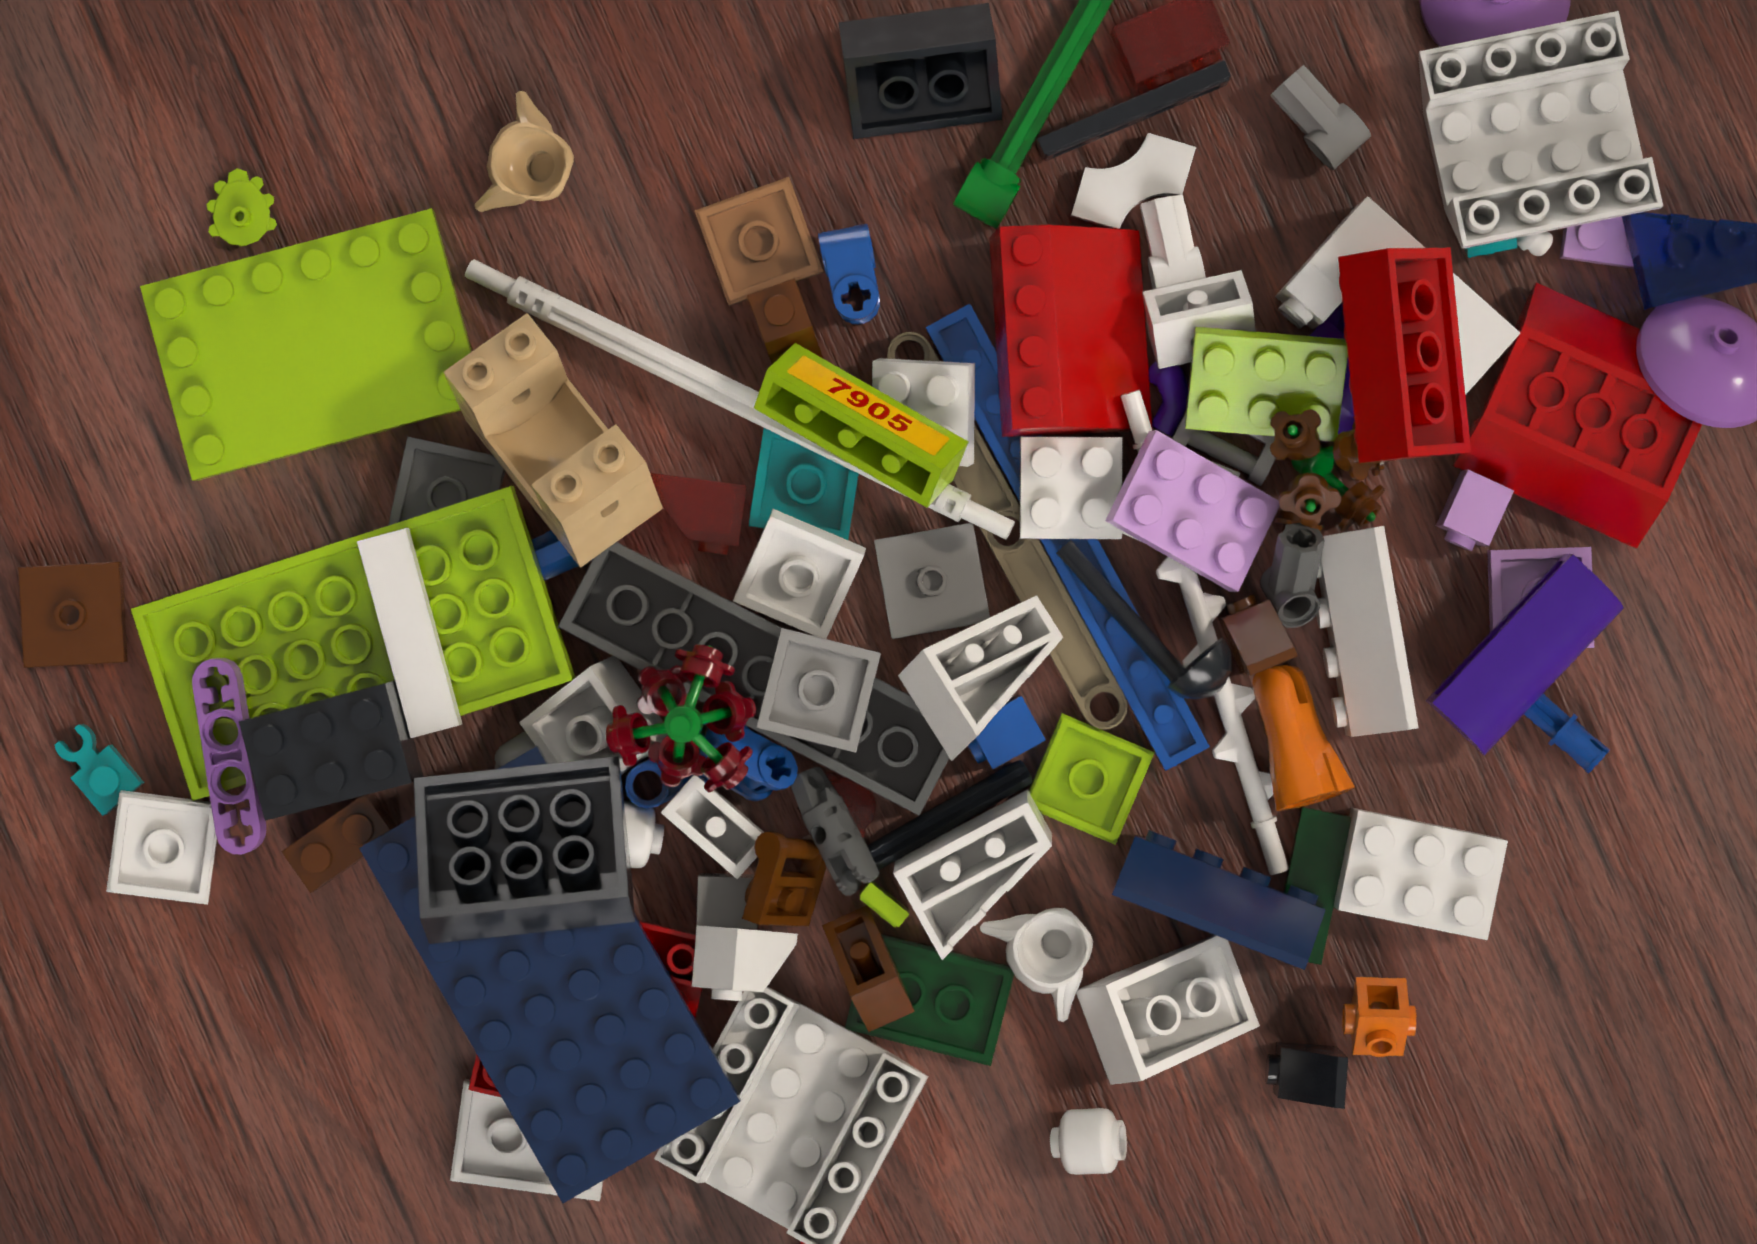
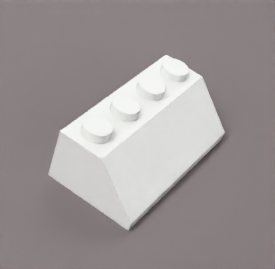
[1316,526,1419,737]

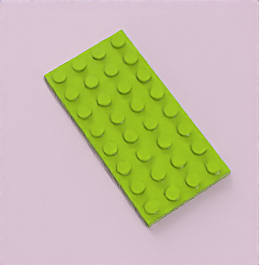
[131,486,575,801]

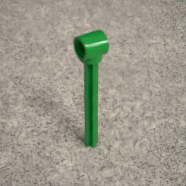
[953,0,1114,230]

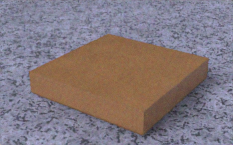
[695,177,823,307]

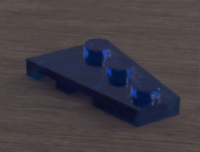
[1622,212,1757,310]

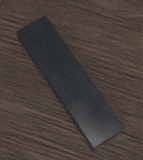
[1035,60,1231,162]

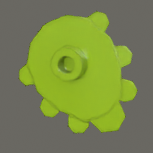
[206,168,277,246]

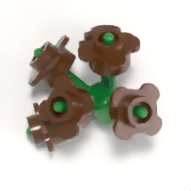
[1270,409,1389,532]

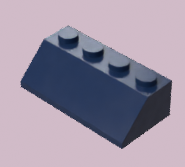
[1112,830,1326,970]

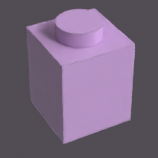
[1436,470,1514,551]

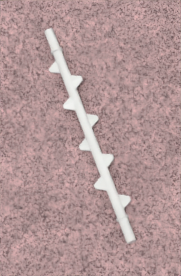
[1121,390,1289,875]

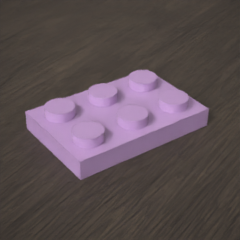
[1105,430,1279,592]

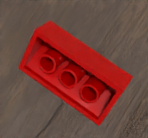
[1338,247,1471,463]

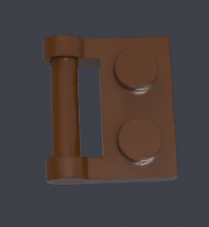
[742,832,827,926]

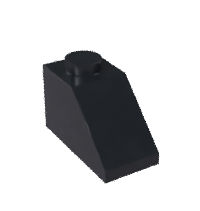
[1265,1042,1348,1109]

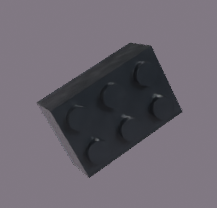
[239,680,424,821]

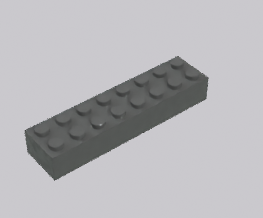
[558,542,949,815]

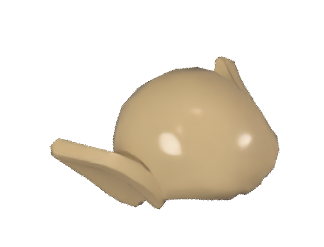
[475,91,574,212]

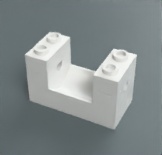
[1275,196,1520,395]

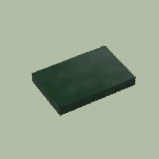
[845,933,1014,1066]

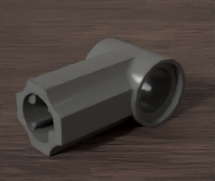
[1260,523,1325,628]

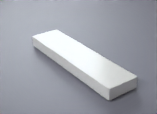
[357,528,462,738]

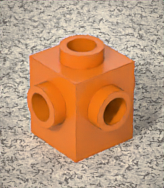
[1342,977,1416,1057]

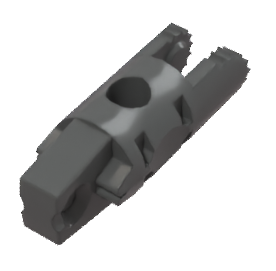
[790,767,879,896]

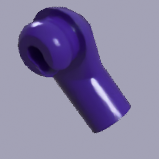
[1149,361,1188,437]

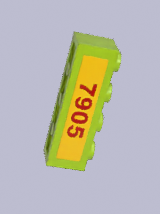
[754,343,969,508]

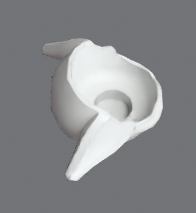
[980,908,1093,1022]

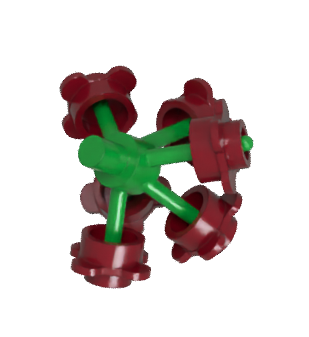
[606,644,756,793]

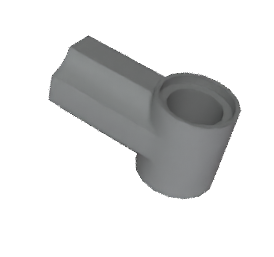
[1270,65,1371,170]

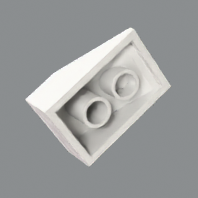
[1076,935,1260,1085]

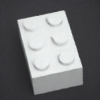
[1333,807,1508,940]

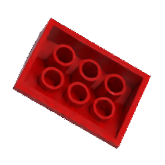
[989,225,1152,437]

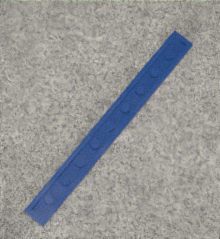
[925,304,1210,771]

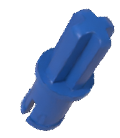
[1524,694,1610,774]

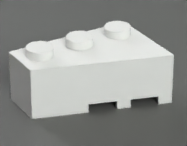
[898,595,1064,761]
[893,790,1052,960]

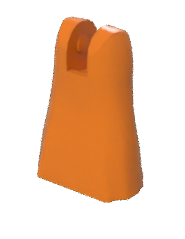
[1252,665,1355,811]

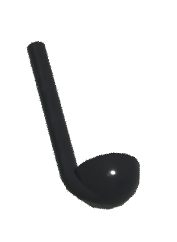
[1056,540,1233,700]

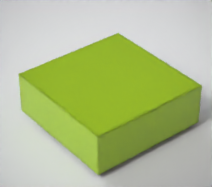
[859,881,910,928]

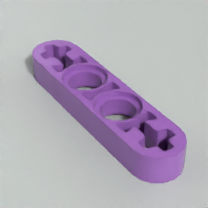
[192,657,266,855]

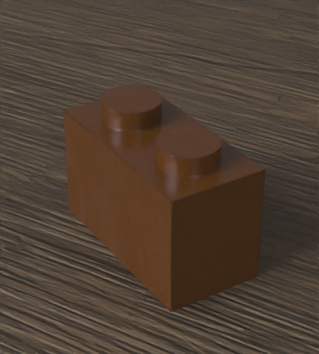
[281,793,397,893]

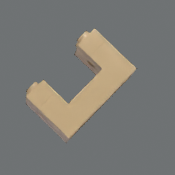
[443,313,663,568]

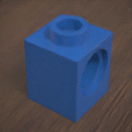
[968,695,1046,769]

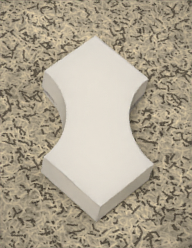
[1070,133,1196,229]

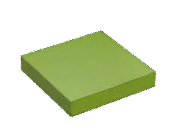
[1028,713,1155,845]

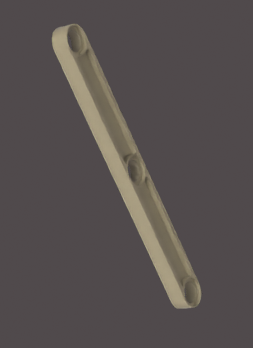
[887,332,1128,729]

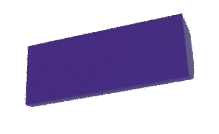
[1425,554,1624,756]

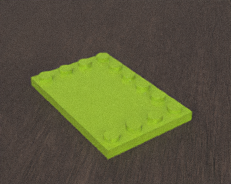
[140,208,472,481]

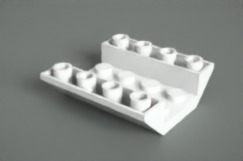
[1418,11,1663,249]
[654,987,929,1244]

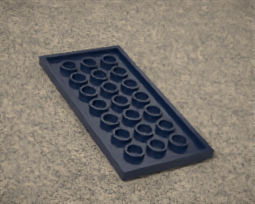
[359,746,741,1204]

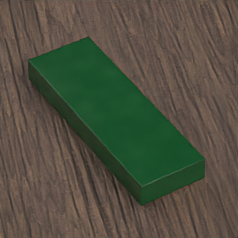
[1283,807,1352,965]

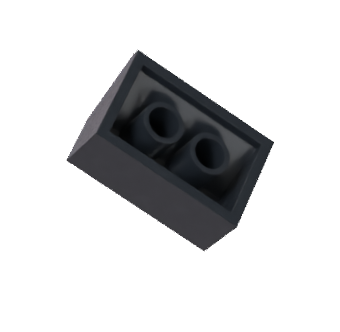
[839,3,1003,139]

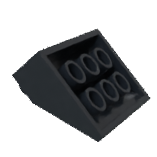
[414,756,635,944]

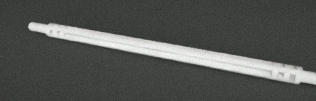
[465,259,1015,540]

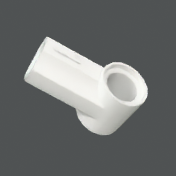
[1140,194,1206,289]

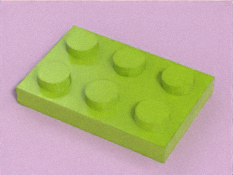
[1185,327,1348,441]

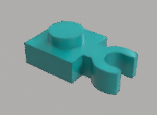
[54,724,145,816]

